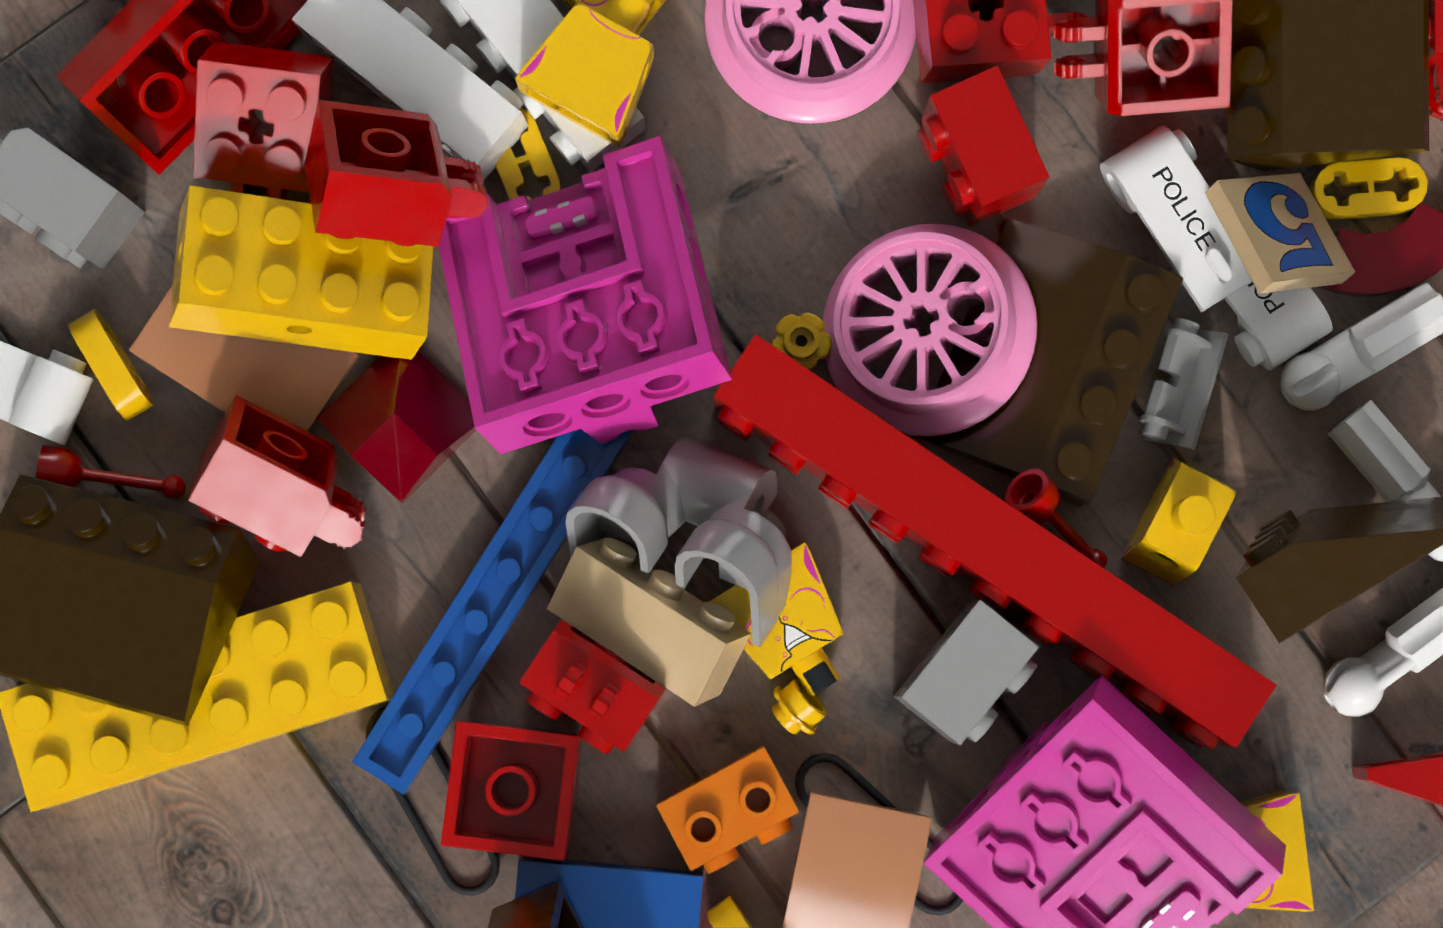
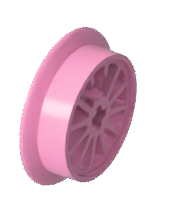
[704,0,916,124]
[822,224,1037,437]

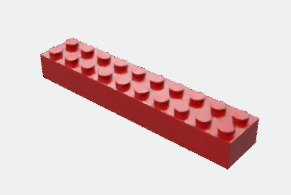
[714,334,1277,750]

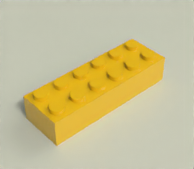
[0,582,394,812]

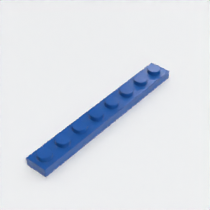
[352,429,635,795]

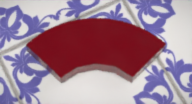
[1319,202,1443,297]

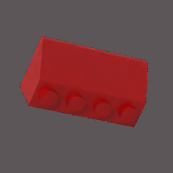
[55,0,308,175]

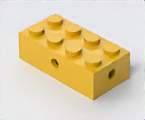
[169,185,433,360]

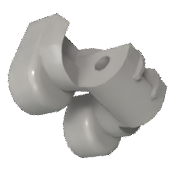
[566,436,792,647]

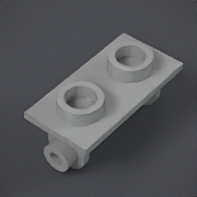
[1140,318,1229,450]

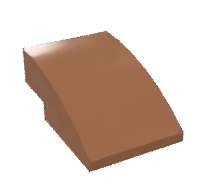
[129,286,359,432]
[781,791,932,928]

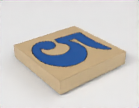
[1205,173,1355,294]

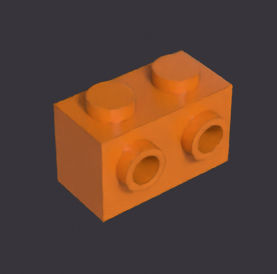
[656,745,799,874]

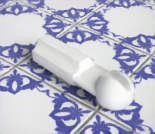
[1280,282,1443,411]
[1328,400,1443,562]
[1323,588,1443,717]

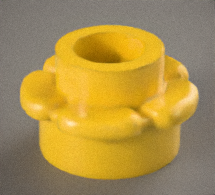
[772,312,831,370]
[771,679,827,735]

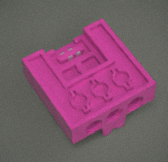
[439,136,732,454]
[923,675,1286,928]

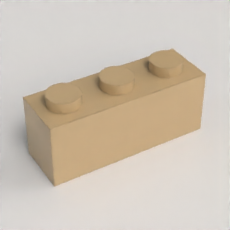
[547,538,751,707]

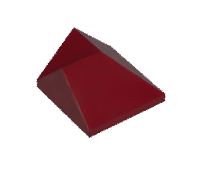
[317,351,476,504]

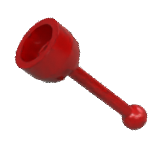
[35,444,186,499]
[1005,469,1107,568]

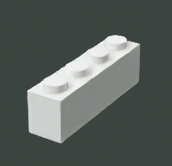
[291,0,528,181]
[439,0,646,173]

